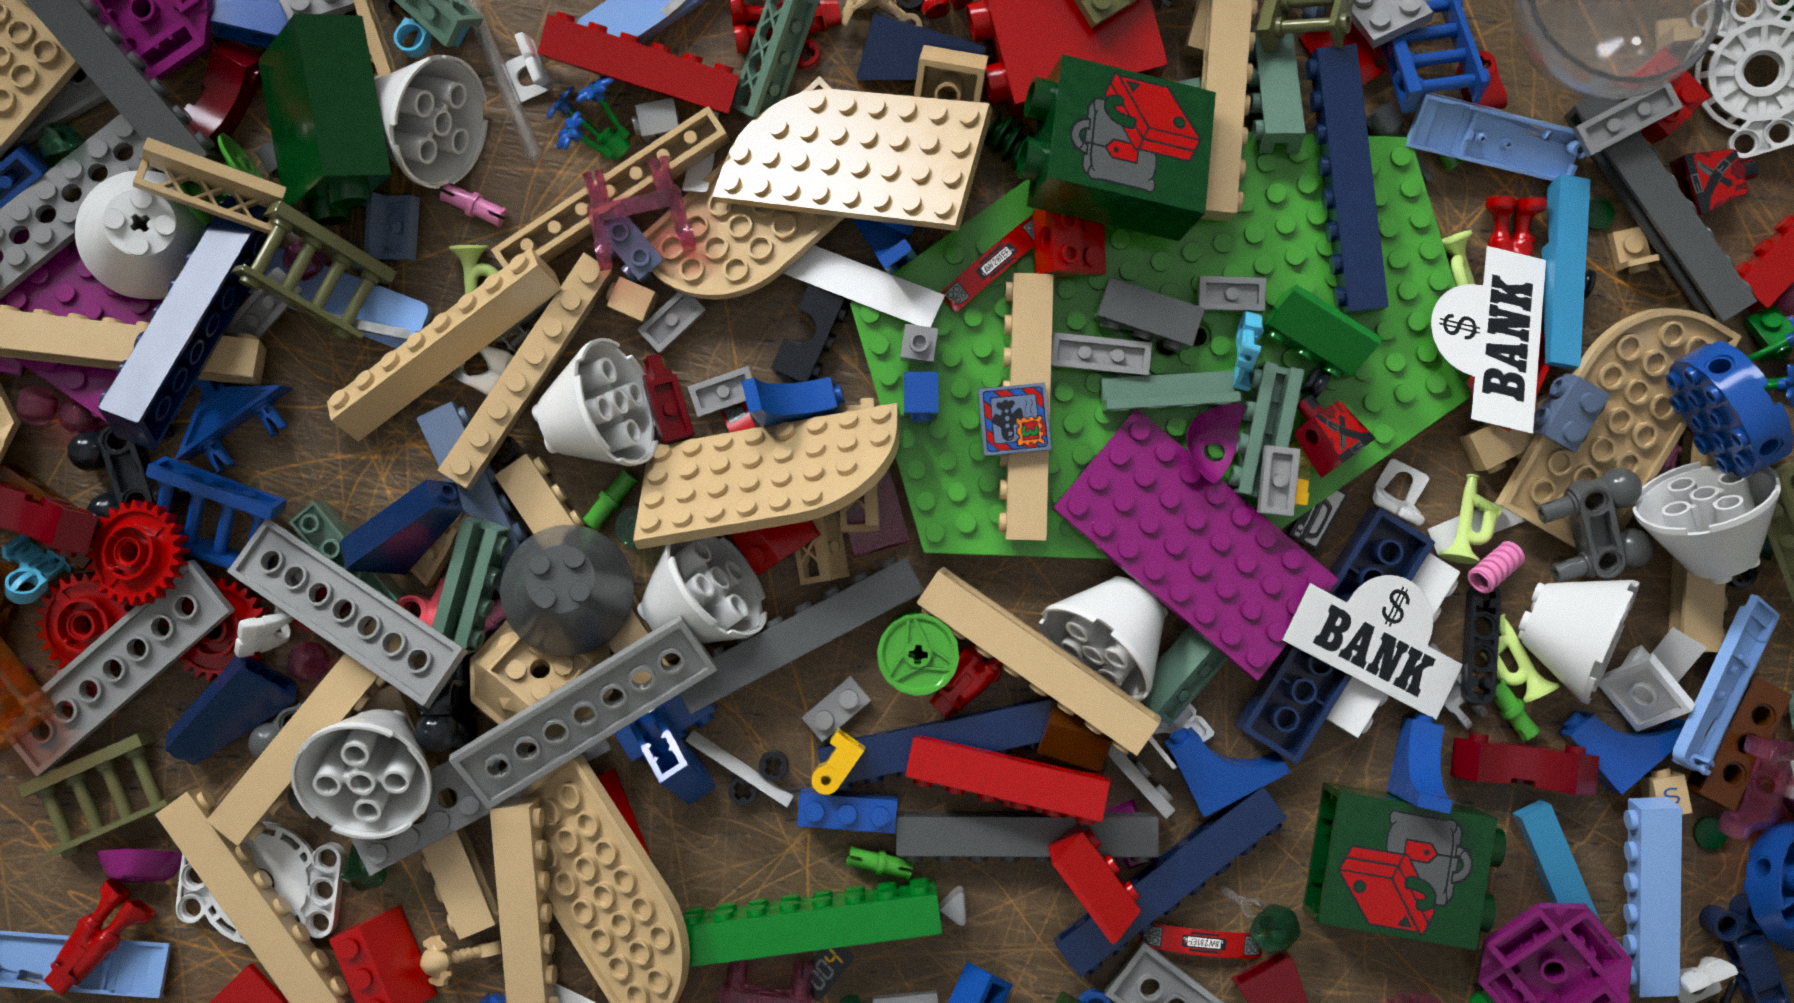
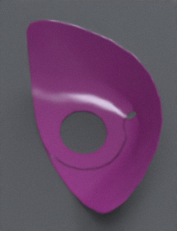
[1186,403,1245,484]
[95,849,182,883]

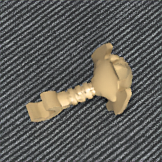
[842,0,922,26]
[420,935,502,986]

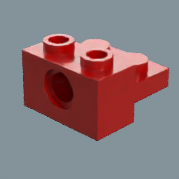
[1614,49,1710,145]
[1033,209,1106,277]

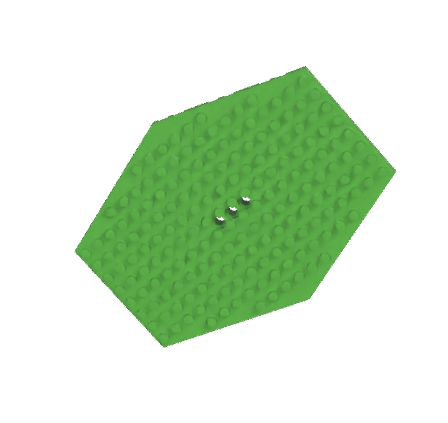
[850,132,1472,559]

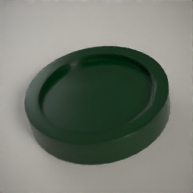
[1588,198,1615,231]
[1692,816,1728,850]

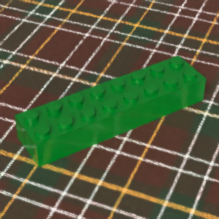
[682,877,942,967]

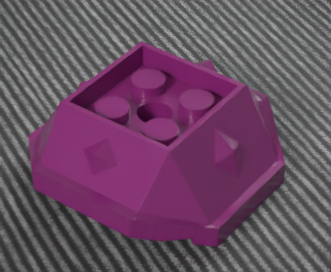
[92,0,213,81]
[1477,902,1632,1003]

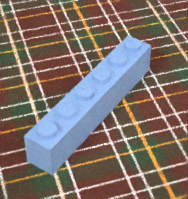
[1623,797,1682,998]

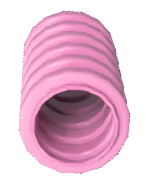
[1468,541,1525,594]

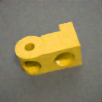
[812,728,865,795]

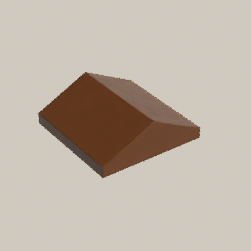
[1037,698,1113,772]

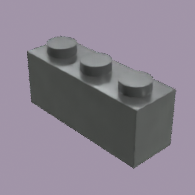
[1094,277,1205,353]

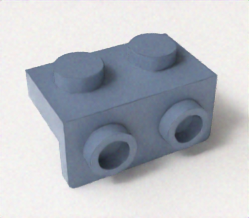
[364,192,420,262]
[597,211,663,286]
[1533,373,1610,453]

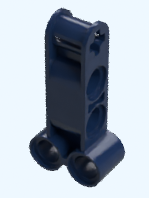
[1699,893,1791,1003]

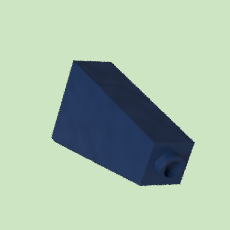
[856,13,990,80]
[340,479,464,575]
[165,656,296,765]

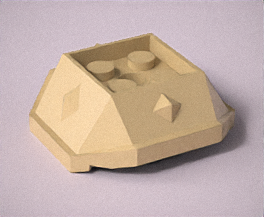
[470,620,613,745]

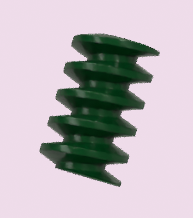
[983,113,1034,170]

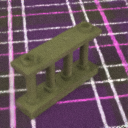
[1256,0,1354,52]
[232,200,397,342]
[17,730,180,859]

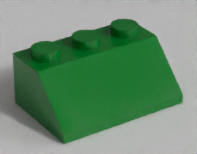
[1262,284,1383,380]

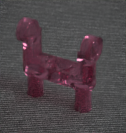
[582,155,697,271]
[1717,735,1794,840]
[719,959,814,1003]

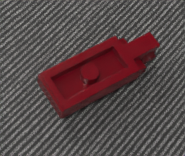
[642,353,694,444]

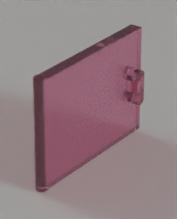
[847,469,911,558]

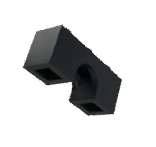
[771,284,850,382]

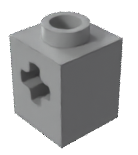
[632,97,681,144]
[900,324,938,366]

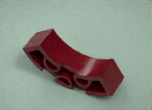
[184,40,262,154]
[0,483,98,558]
[1450,732,1600,795]

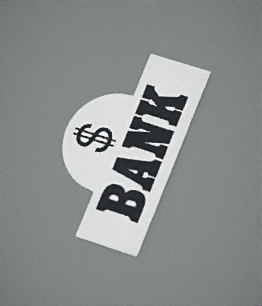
[1431,246,1546,434]
[1282,575,1463,720]

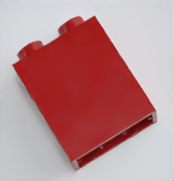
[966,0,1168,120]

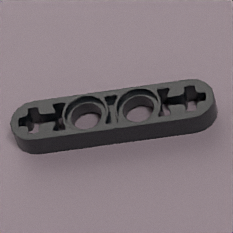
[1460,585,1501,706]

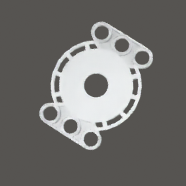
[1693,0,1794,159]
[176,822,346,945]

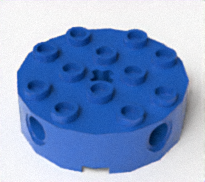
[1665,341,1794,478]
[1743,821,1794,952]

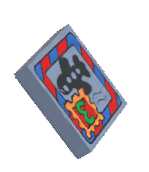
[977,383,1051,456]

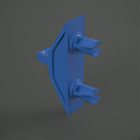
[175,379,293,474]

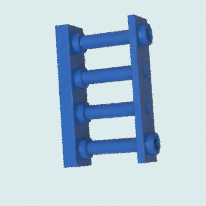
[1380,0,1490,114]
[146,456,287,569]

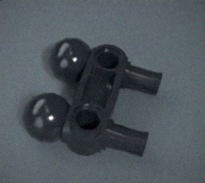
[67,424,191,528]
[415,654,478,753]

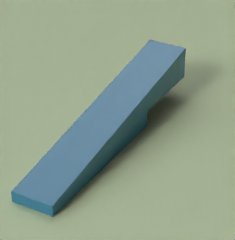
[1542,174,1591,370]
[1512,799,1600,920]

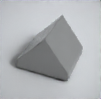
[939,886,966,926]

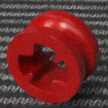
[797,38,821,70]

